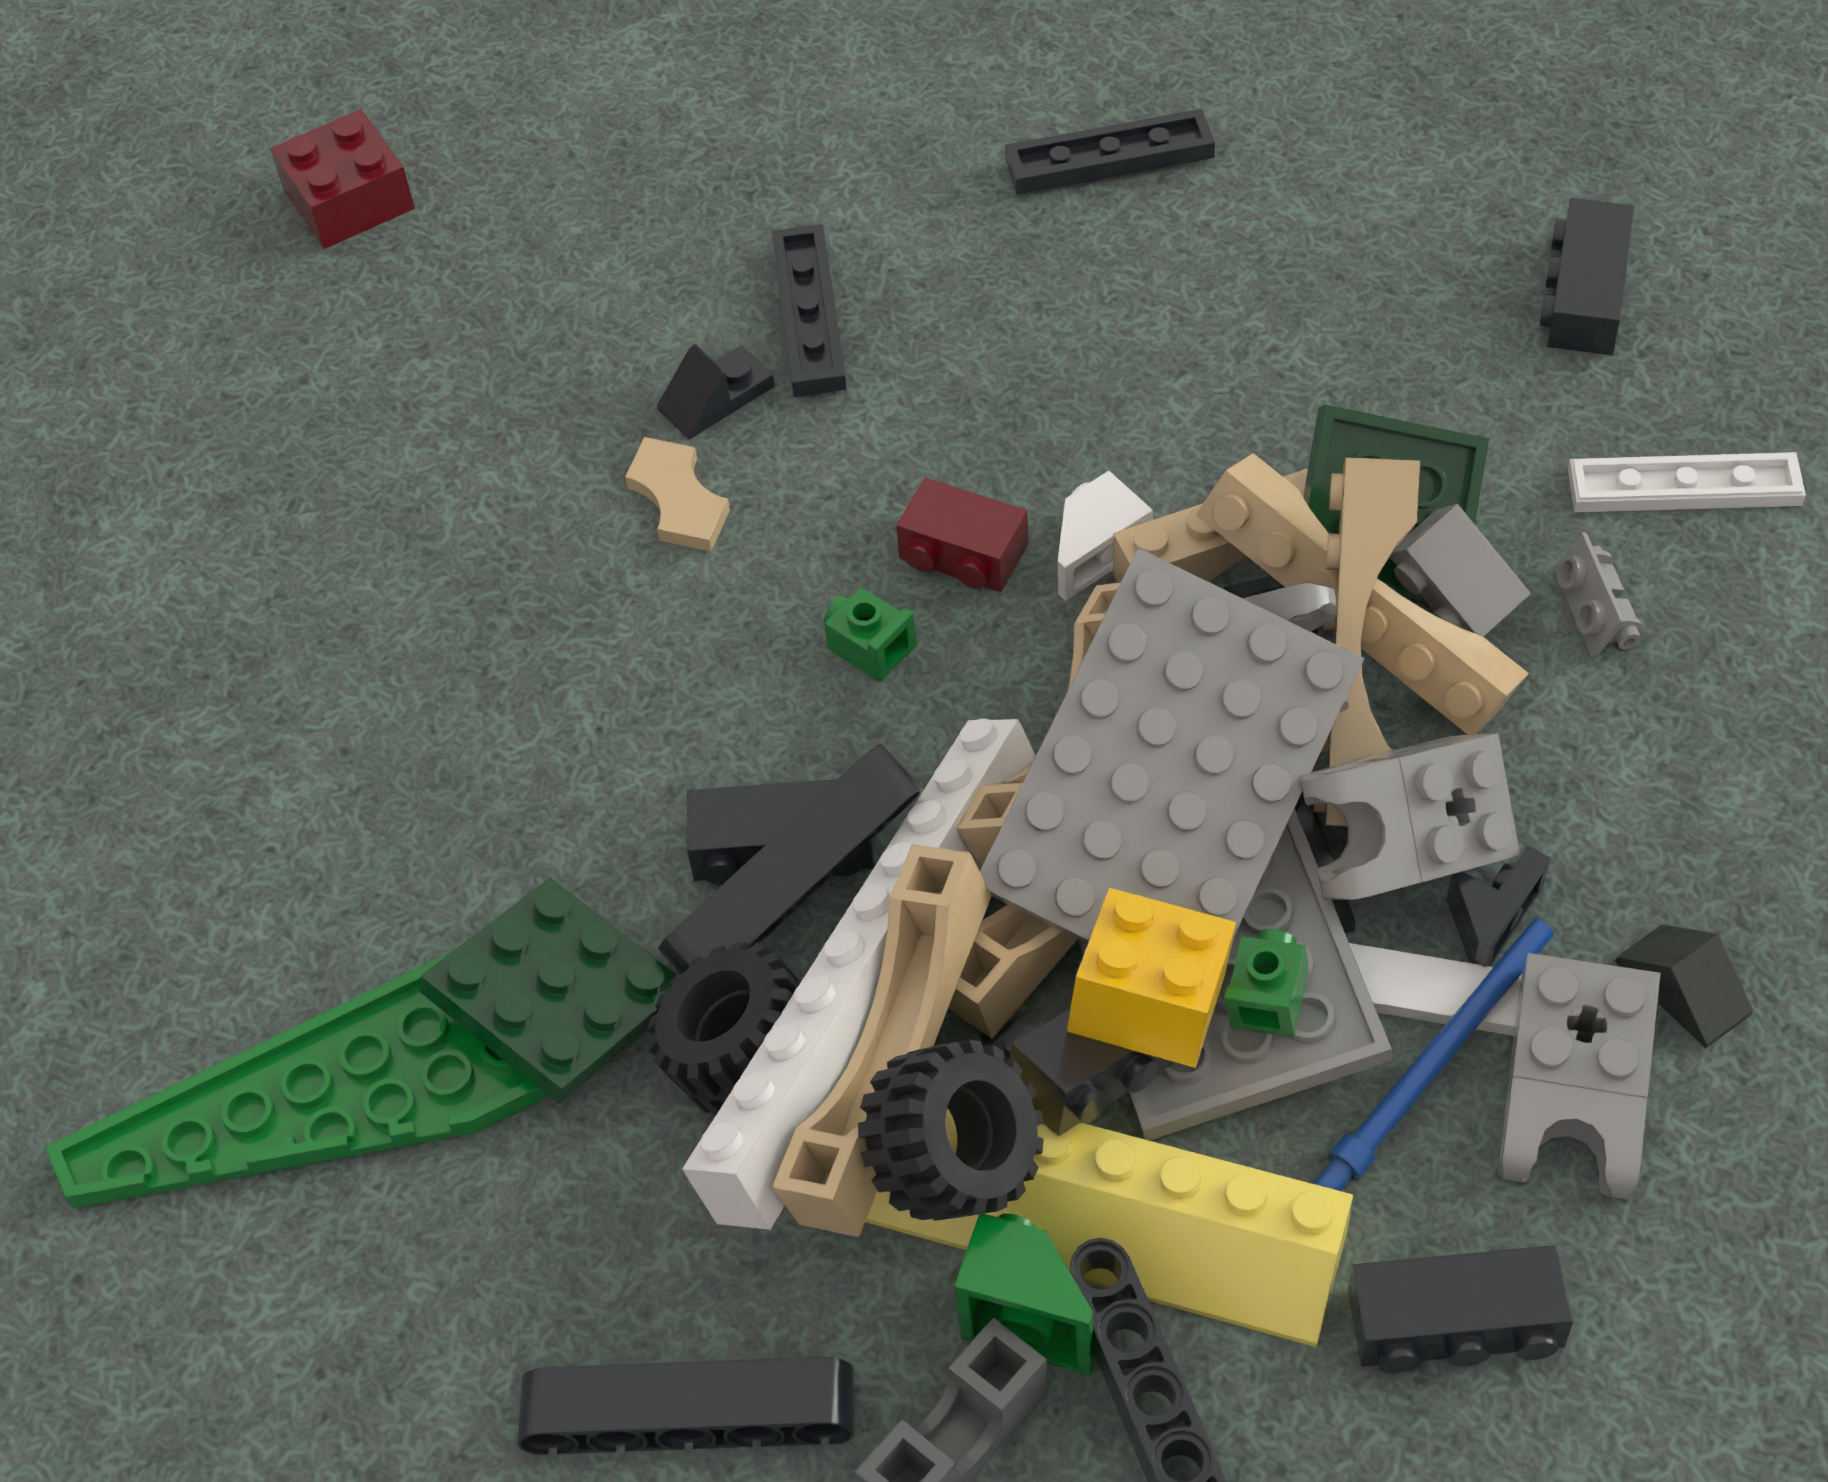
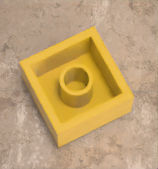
[1067,888,1237,1068]

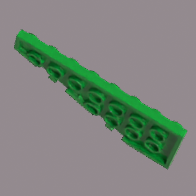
[45,950,549,1209]

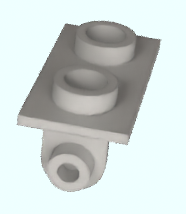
[1554,532,1643,657]

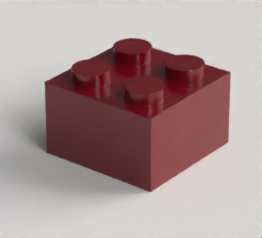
[270,109,415,249]

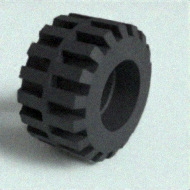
[648,942,801,1116]
[858,1040,1044,1221]

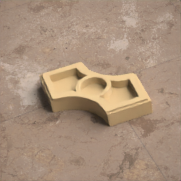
[625,437,730,552]

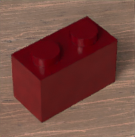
[896,477,1029,592]

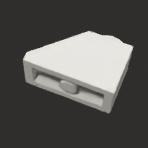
[1058,471,1153,601]

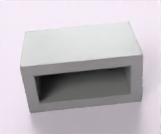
[1389,504,1531,637]

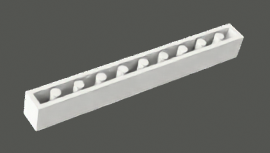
[682,718,1036,1230]

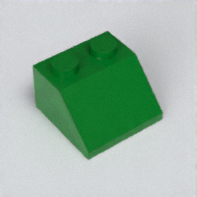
[954,1213,1094,1376]

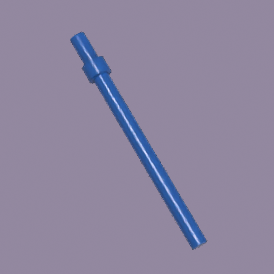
[1312,919,1554,1191]

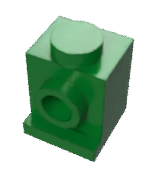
[824,587,917,682]
[1224,929,1309,1038]

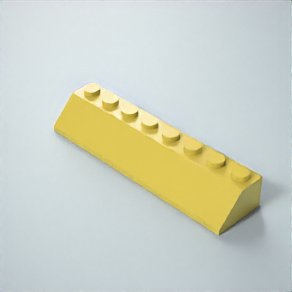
[865,1108,1353,1347]

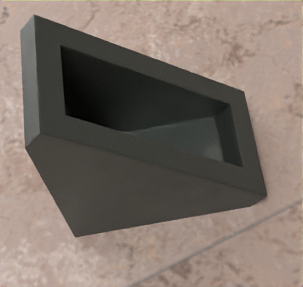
[1615,924,1753,1049]

